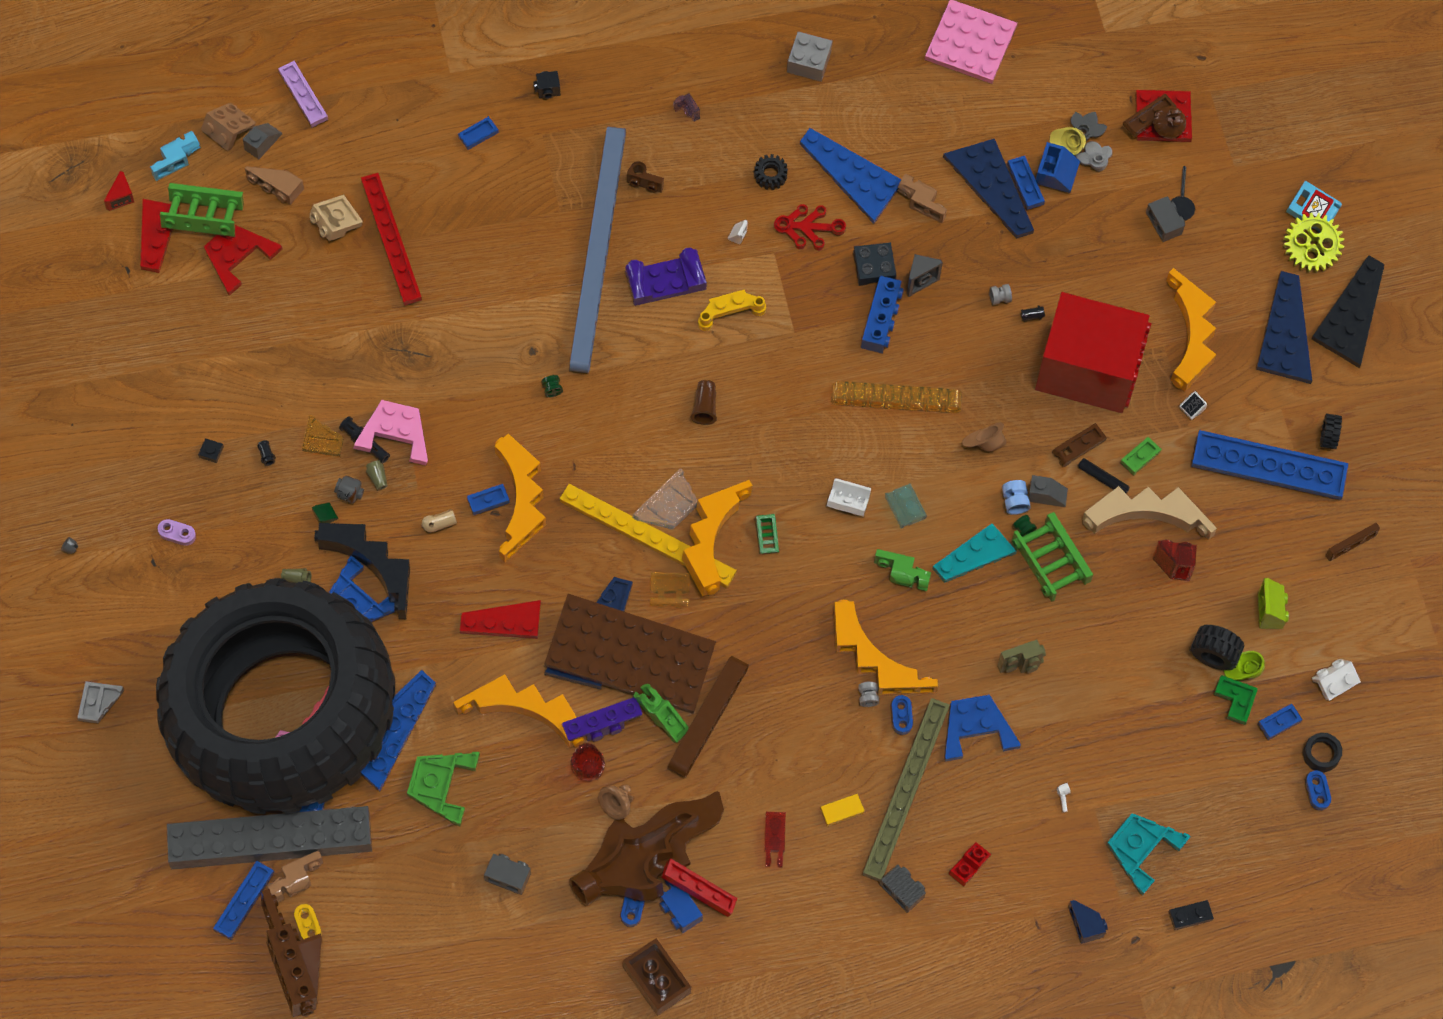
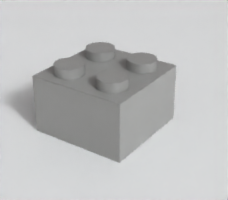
[787,32,832,82]

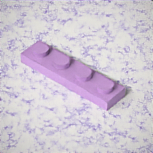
[278,61,328,127]

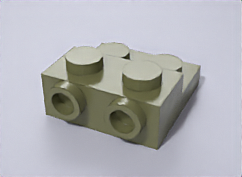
[997,640,1046,673]

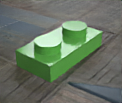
[1120,437,1162,475]

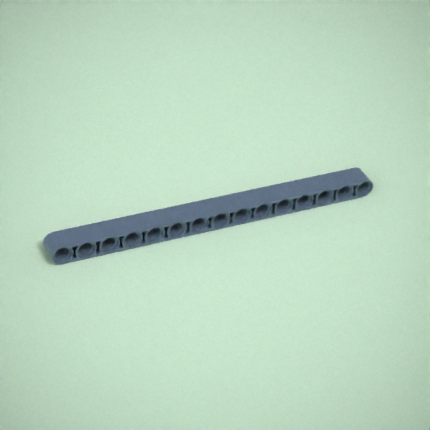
[570,127,626,373]

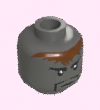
[334,476,364,504]

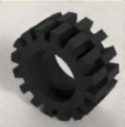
[754,154,788,190]
[1320,413,1342,449]

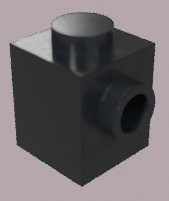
[533,71,561,99]

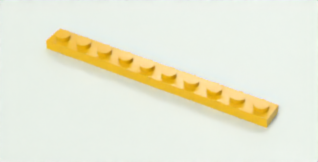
[560,484,737,588]

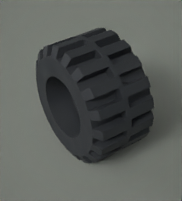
[1190,624,1245,670]

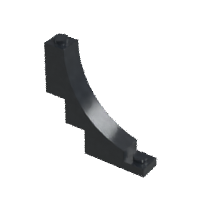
[314,523,410,620]

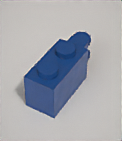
[659,879,703,934]

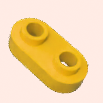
[294,904,322,939]

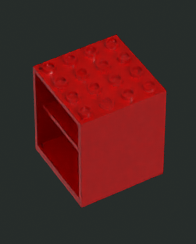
[1035,292,1152,413]

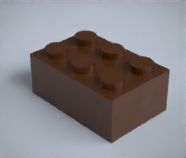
[623,938,691,1016]

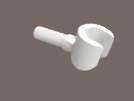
[1057,783,1071,812]

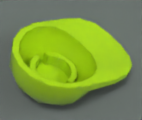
[1224,651,1265,680]

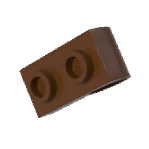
[627,161,664,193]

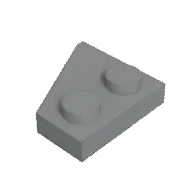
[78,681,124,723]

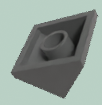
[907,254,943,297]

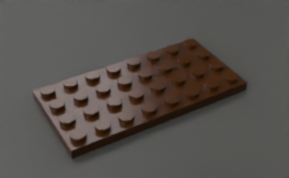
[544,594,716,714]

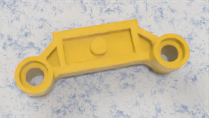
[698,290,766,331]

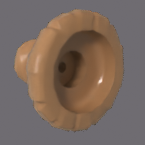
[598,785,634,820]

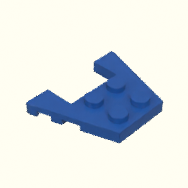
[329,555,395,622]
[945,694,1021,762]

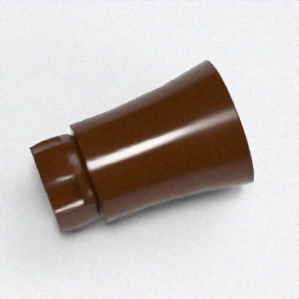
[690,380,717,425]

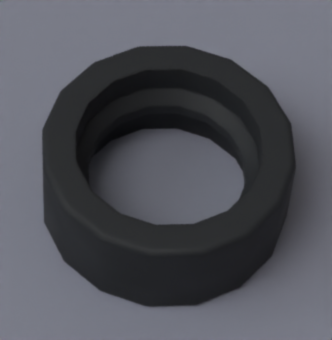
[1303,732,1342,772]

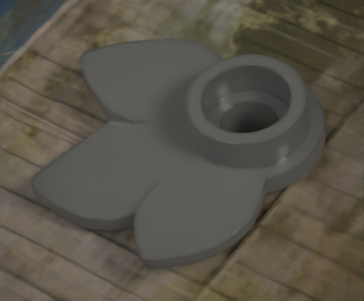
[1071,112,1107,140]

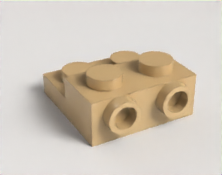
[310,195,363,241]

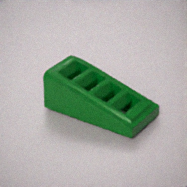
[755,514,779,554]

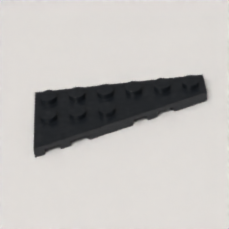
[1311,255,1385,368]

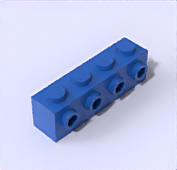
[861,276,904,354]

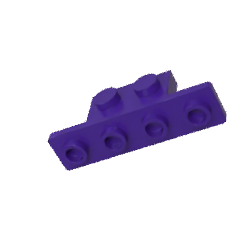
[562,697,642,742]

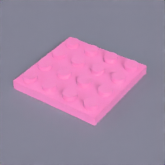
[925,0,1017,84]

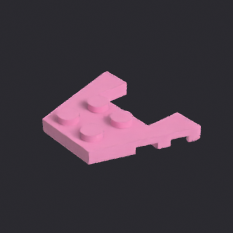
[353,400,428,465]

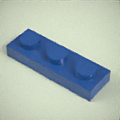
[1007,155,1045,210]

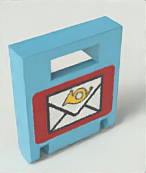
[1286,181,1342,232]

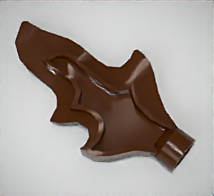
[569,791,724,906]

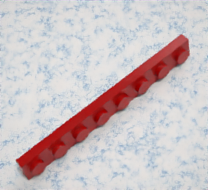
[361,173,422,306]

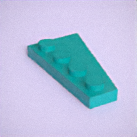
[932,523,1017,583]

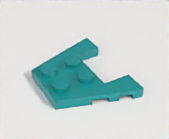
[1107,813,1191,895]

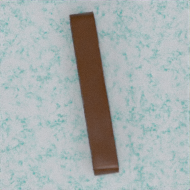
[668,656,749,778]

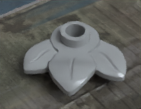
[1076,141,1112,171]

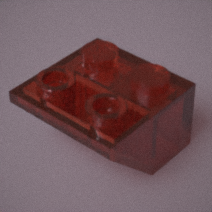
[1153,539,1197,581]

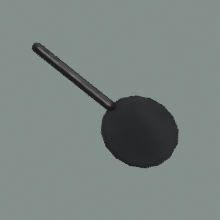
[1171,166,1195,221]

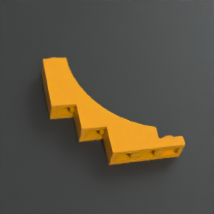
[1166,268,1216,392]
[495,434,546,562]
[682,480,753,597]
[834,600,938,695]
[453,674,586,748]

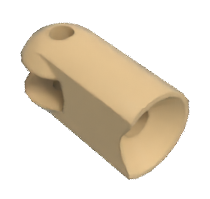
[422,509,457,532]

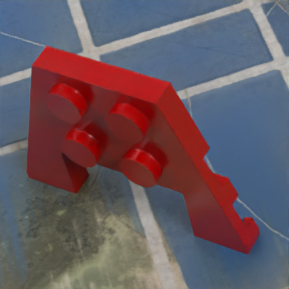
[204,225,283,296]

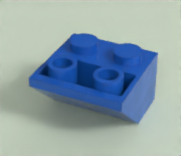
[1036,142,1080,193]

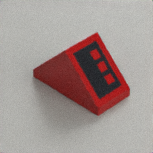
[104,171,134,211]

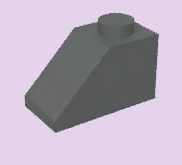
[243,123,282,160]
[1028,475,1068,507]

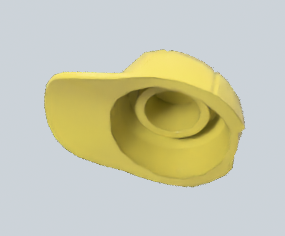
[1050,127,1086,155]

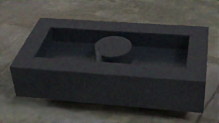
[1169,900,1214,930]

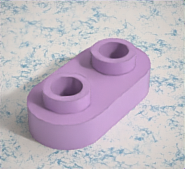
[158,519,196,546]

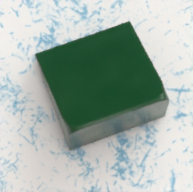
[312,502,338,523]

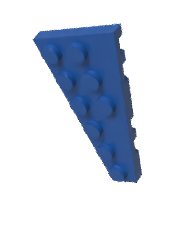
[800,128,901,224]
[361,670,436,792]

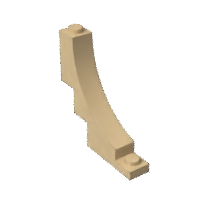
[1082,486,1217,540]

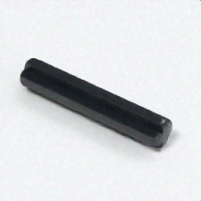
[1078,458,1130,494]

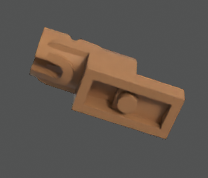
[897,174,947,223]
[267,850,323,902]

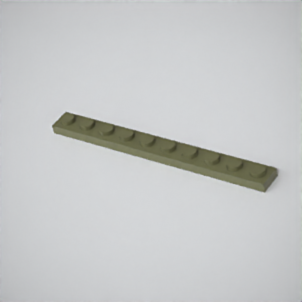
[863,698,950,882]

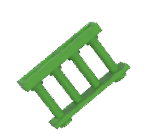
[160,183,244,237]
[1012,512,1093,602]

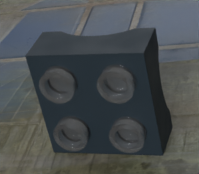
[853,242,896,286]

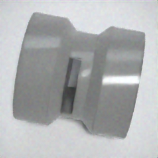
[989,284,1012,305]
[858,682,879,707]

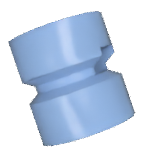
[1002,480,1031,515]

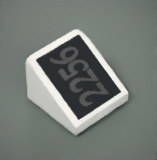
[1179,391,1207,420]

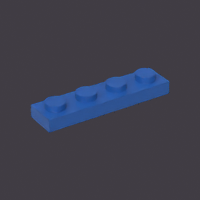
[213,861,274,940]

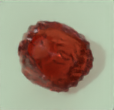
[570,743,605,782]

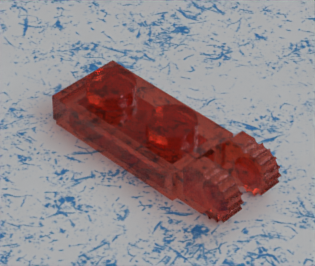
[764,812,786,867]

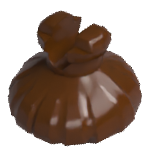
[1153,105,1186,139]

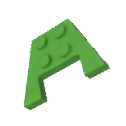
[407,752,480,826]

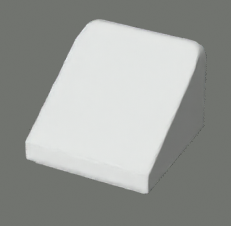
[728,220,748,245]

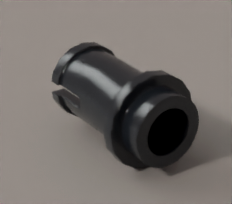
[1021,305,1045,321]
[257,440,276,466]

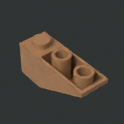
[245,166,304,205]

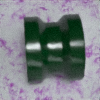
[541,375,563,397]
[1013,515,1037,537]

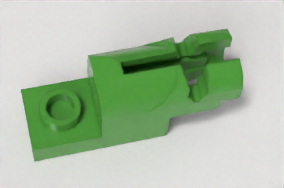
[874,549,931,591]
[633,684,689,743]

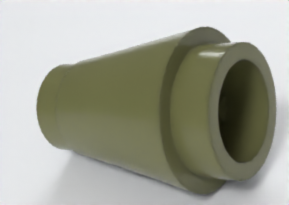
[366,460,388,490]
[281,568,312,583]

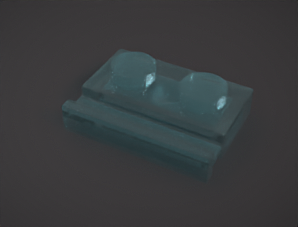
[885,483,927,529]

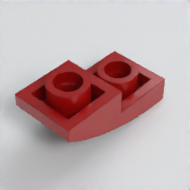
[949,842,991,886]

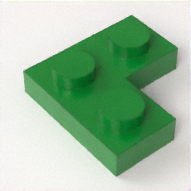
[1214,675,1258,725]

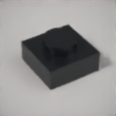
[198,438,224,463]

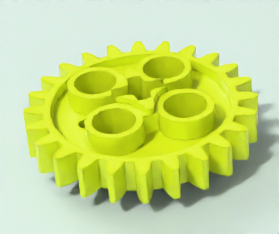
[1283,213,1344,273]

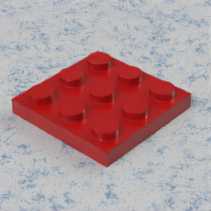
[1135,90,1192,142]

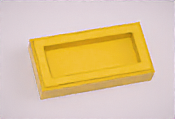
[820,794,865,827]

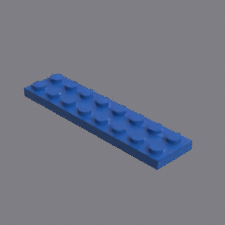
[1191,430,1349,500]

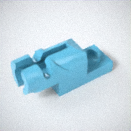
[150,131,201,181]

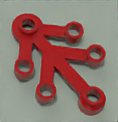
[774,204,846,251]

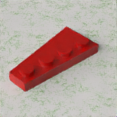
[140,199,179,273]
[460,600,541,639]

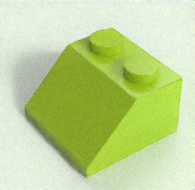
[1258,578,1289,629]

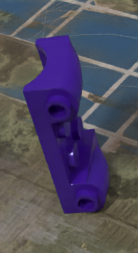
[625,248,707,306]

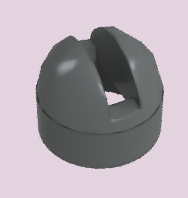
[61,537,78,554]

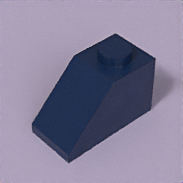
[1068,900,1108,944]

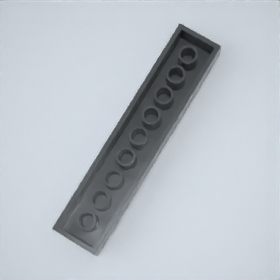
[167,806,372,870]

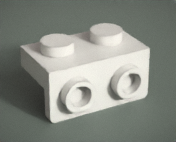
[827,478,871,516]
[1312,659,1361,701]

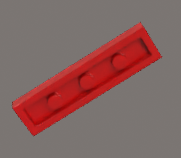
[661,858,737,917]

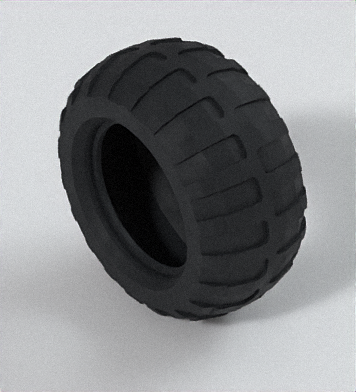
[156,578,395,814]

